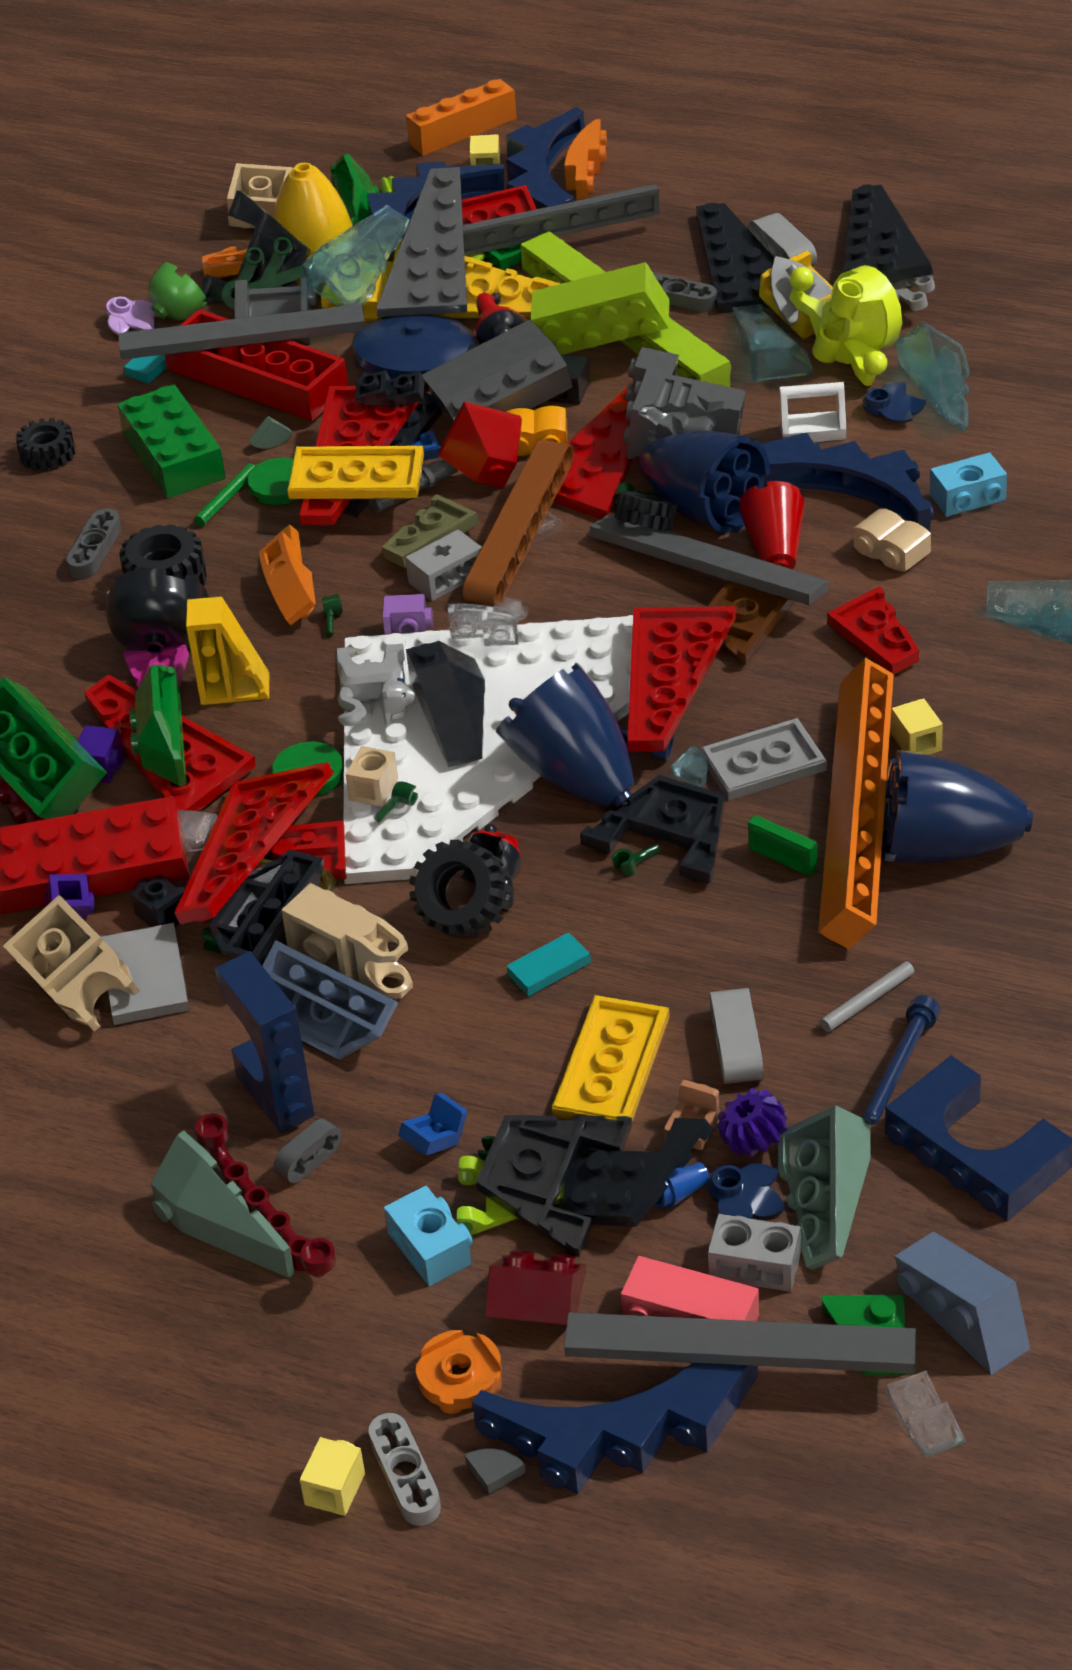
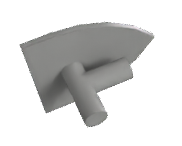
[771,256,832,326]

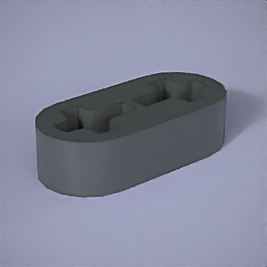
[274,1118,342,1183]

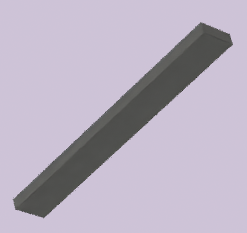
[463,184,660,256]
[119,304,365,359]
[590,513,828,606]
[564,1312,916,1373]

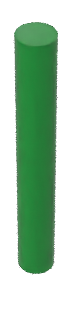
[194,463,255,527]

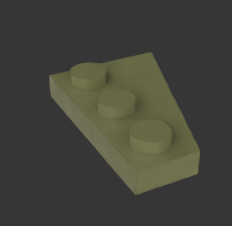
[382,494,479,568]

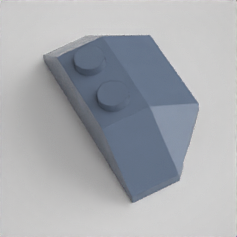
[262,940,399,1060]

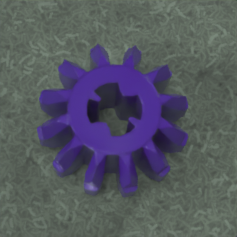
[717,1088,788,1157]

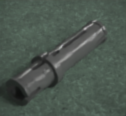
[368,458,458,514]

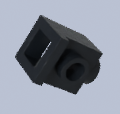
[130,874,185,927]

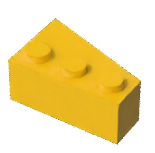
[186,597,270,705]

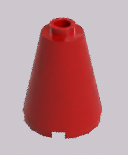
[739,481,805,569]

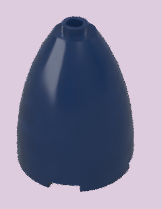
[639,431,770,533]
[496,663,634,809]
[881,750,1033,863]

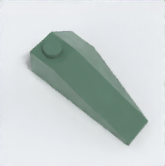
[778,1105,871,1270]
[151,1130,295,1278]

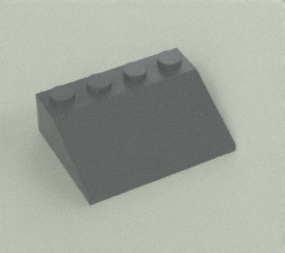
[422,320,573,426]

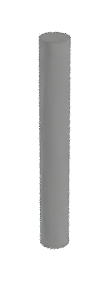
[820,961,914,1032]

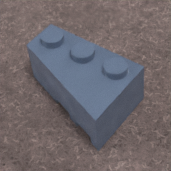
[895,1231,1030,1375]

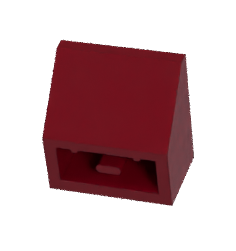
[485,1250,586,1325]

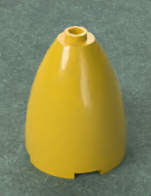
[273,163,359,288]

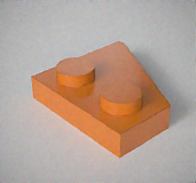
[202,240,251,280]

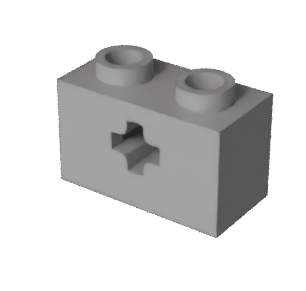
[405,529,482,601]

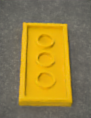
[288,446,424,499]
[552,995,670,1121]

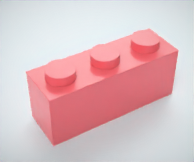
[621,1256,759,1321]

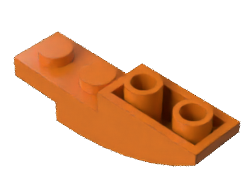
[565,119,607,201]
[259,524,316,625]

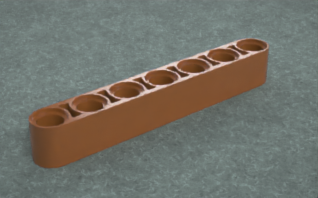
[463,439,573,608]

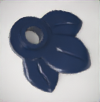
[863,382,926,423]
[708,1163,785,1219]

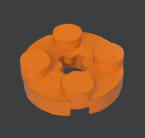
[416,1330,502,1414]

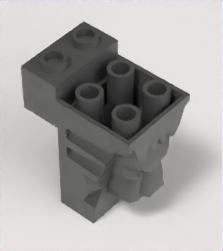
[623,347,746,459]

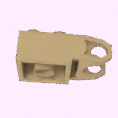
[227,163,333,228]
[281,883,413,999]
[3,895,140,1032]

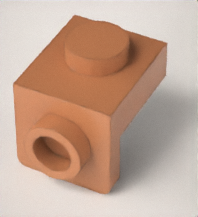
[664,1080,720,1151]

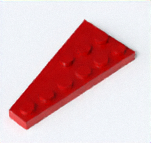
[299,386,419,525]
[553,386,634,519]
[628,606,737,752]
[84,674,256,824]
[174,762,334,924]

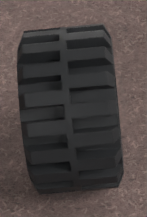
[119,524,207,586]
[409,839,512,938]

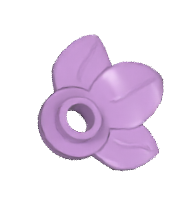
[106,296,158,336]

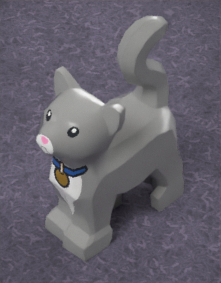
[337,644,416,726]

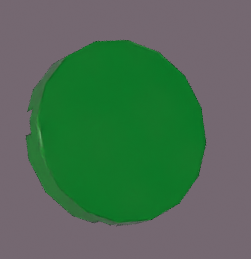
[248,457,296,505]
[273,741,343,797]

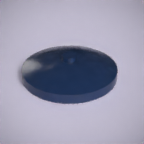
[353,314,475,379]

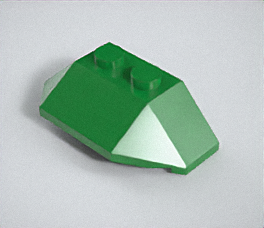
[330,154,379,250]
[129,665,186,786]

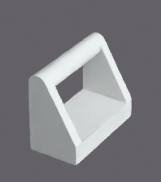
[779,382,846,442]

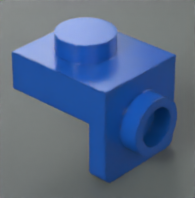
[398,1093,467,1155]

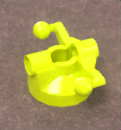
[789,265,902,386]

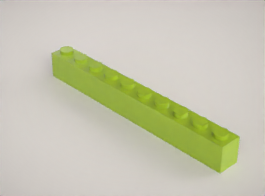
[520,231,731,387]

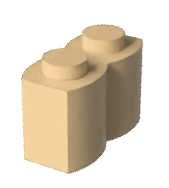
[853,509,931,572]

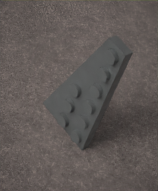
[376,167,467,317]

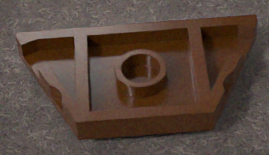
[707,580,795,664]

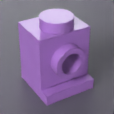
[383,594,433,635]

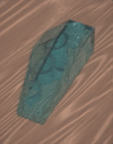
[302,205,410,307]
[732,304,813,382]
[895,321,970,431]
[987,580,1072,644]

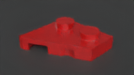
[272,821,347,880]

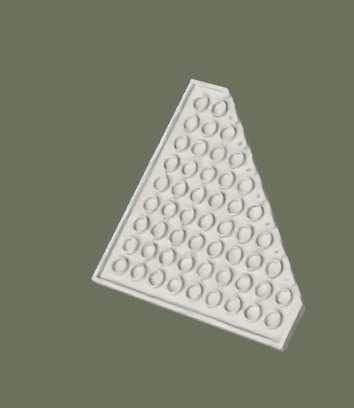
[344,615,633,884]

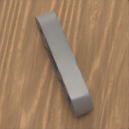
[369,1413,441,1526]

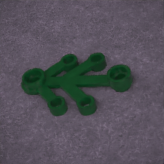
[222,237,334,310]

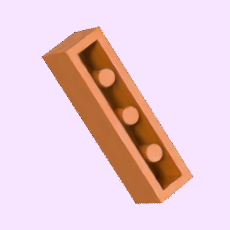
[406,79,517,156]

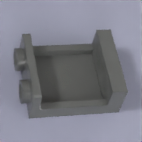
[235,277,316,345]

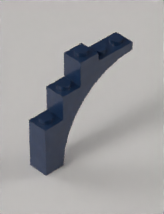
[506,107,585,209]
[367,162,504,250]
[762,432,934,532]
[472,1363,758,1494]

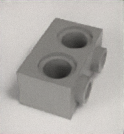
[708,1214,801,1292]

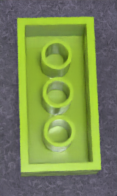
[531,262,669,355]

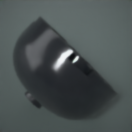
[106,568,209,653]

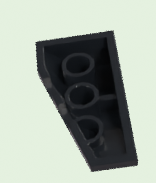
[406,641,485,767]

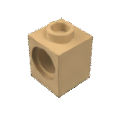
[346,746,398,807]

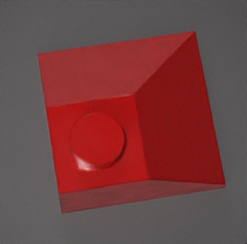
[438,401,522,489]

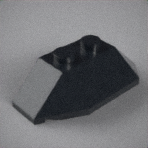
[208,850,324,964]

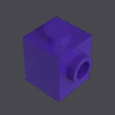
[78,725,124,783]
[44,874,94,922]

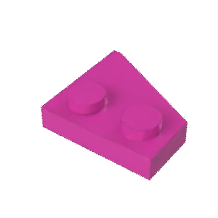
[123,644,189,690]

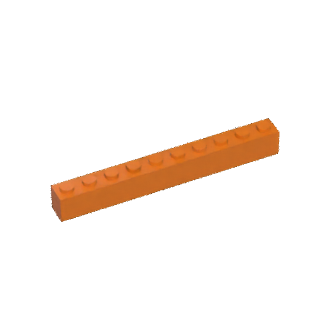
[818,657,894,949]

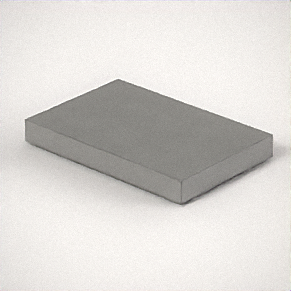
[700,718,827,801]
[101,923,189,1025]

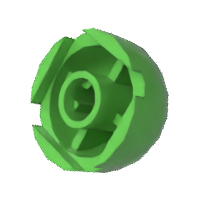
[148,262,207,321]

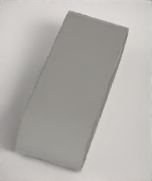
[748,212,817,266]
[709,988,764,1084]

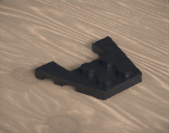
[201,190,311,302]
[580,775,725,884]
[476,1115,632,1257]
[562,1115,713,1227]

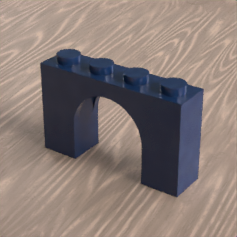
[215,951,315,1133]
[885,1055,1072,1221]

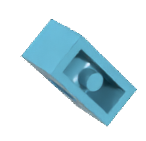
[930,452,1007,517]
[384,1185,473,1287]

